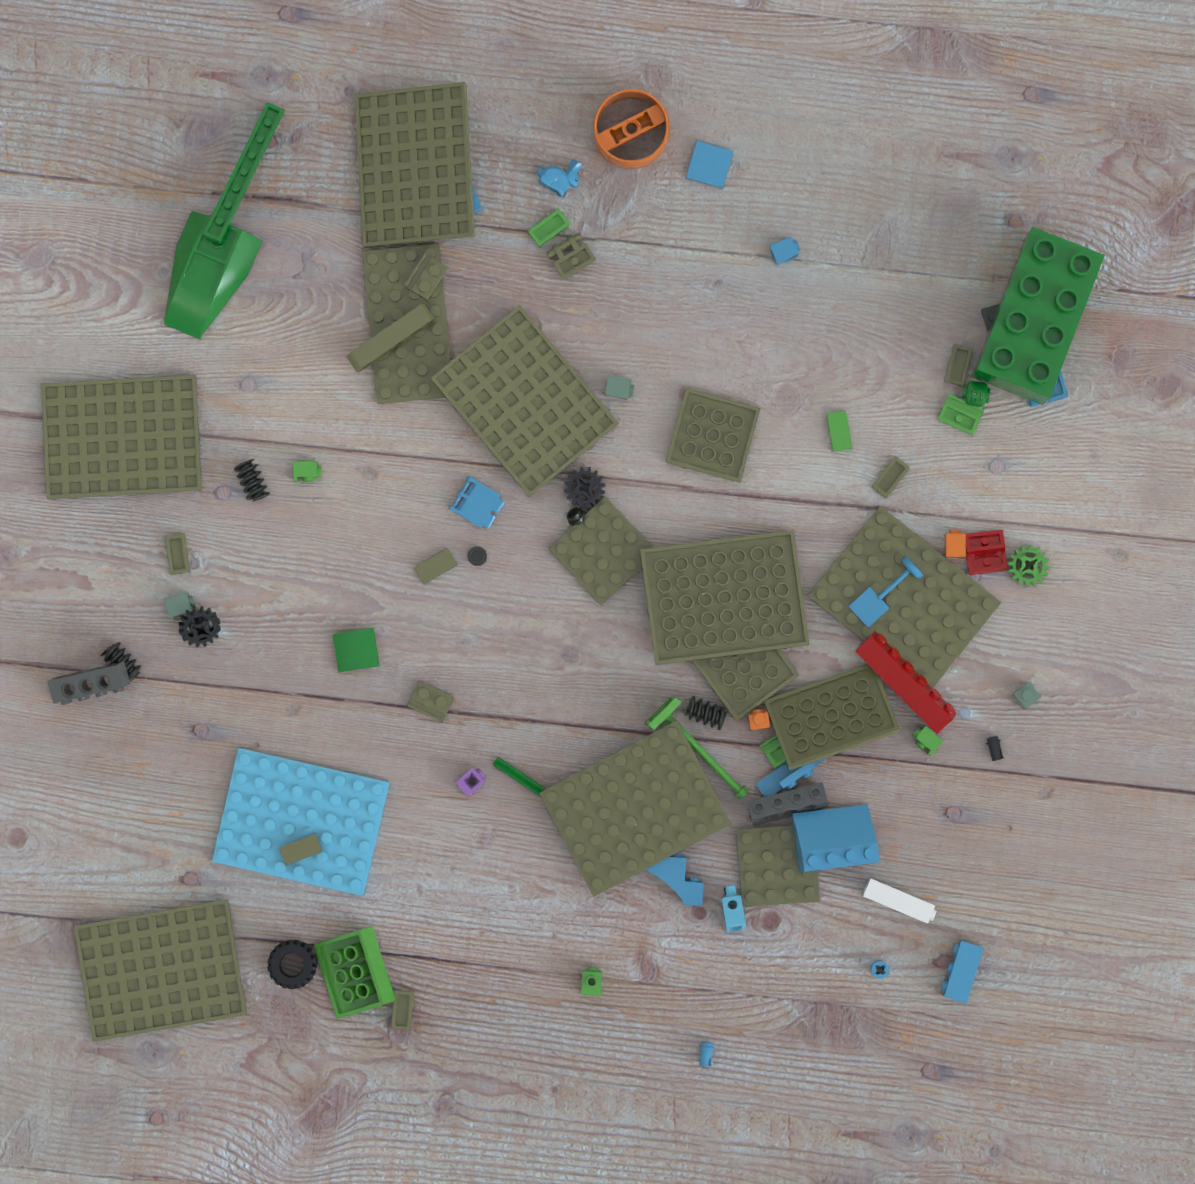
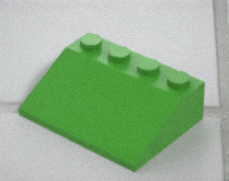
[314,926,396,1019]

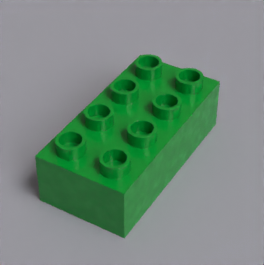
[971,227,1105,405]

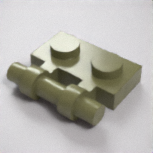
[546,233,596,280]

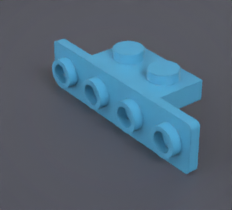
[756,757,828,797]

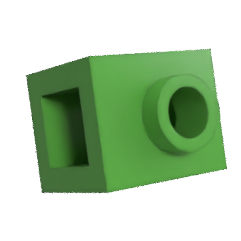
[581,967,602,996]

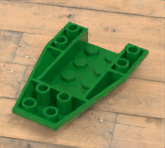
[164,211,262,339]

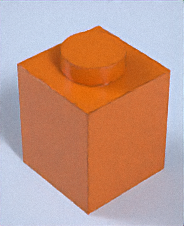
[944,530,966,558]

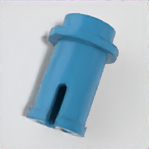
[699,1041,715,1067]

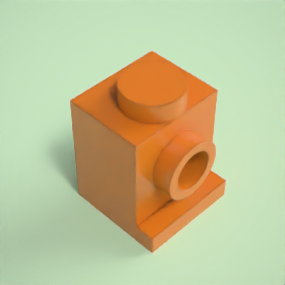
[747,709,770,731]

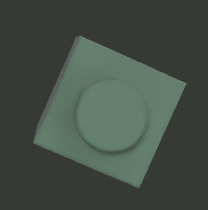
[605,375,634,400]
[164,593,196,619]
[1012,682,1041,709]

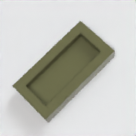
[944,344,973,387]
[871,456,911,498]
[165,534,190,575]
[414,548,458,585]
[279,834,323,866]
[391,990,414,1031]

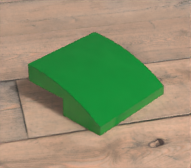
[333,628,380,673]

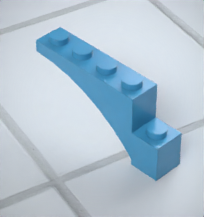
[646,853,704,906]

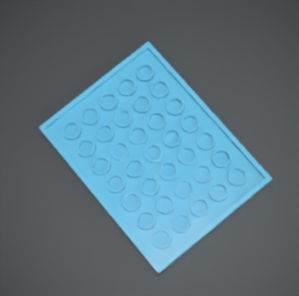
[212,748,390,896]

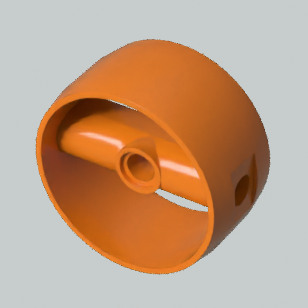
[593,89,670,169]

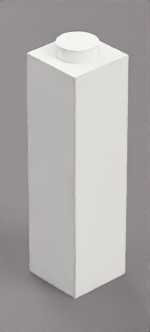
[862,878,937,924]

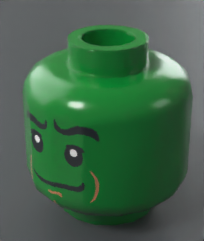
[962,381,991,407]

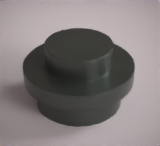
[566,507,585,526]
[468,547,487,566]

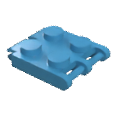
[448,476,505,529]

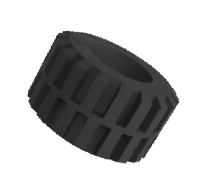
[267,940,318,989]

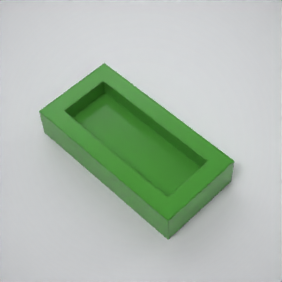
[528,209,570,247]
[826,410,852,452]

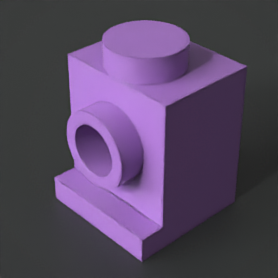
[455,767,486,797]

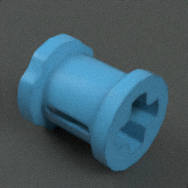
[871,961,889,979]

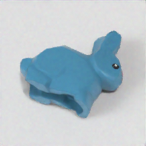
[537,159,582,197]

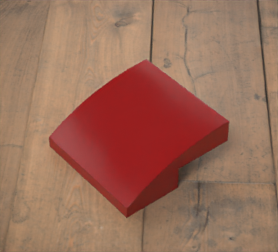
[966,529,1008,575]

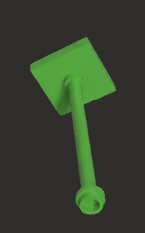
[645,695,748,799]

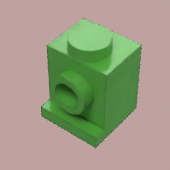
[293,461,322,482]
[912,726,943,756]

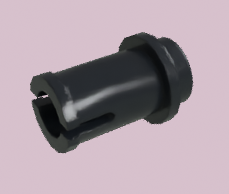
[986,736,1004,761]

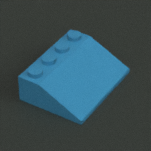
[792,804,880,872]

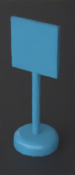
[849,555,924,628]

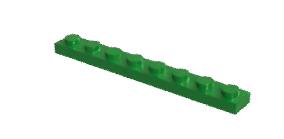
[203,102,284,244]

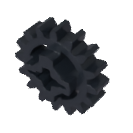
[564,467,606,509]
[178,606,221,647]

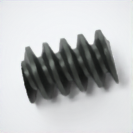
[234,459,270,502]
[100,642,141,682]
[684,696,727,731]

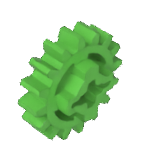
[1007,545,1050,587]

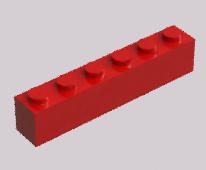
[855,631,957,734]

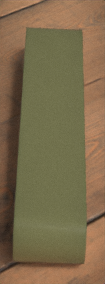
[346,303,435,373]

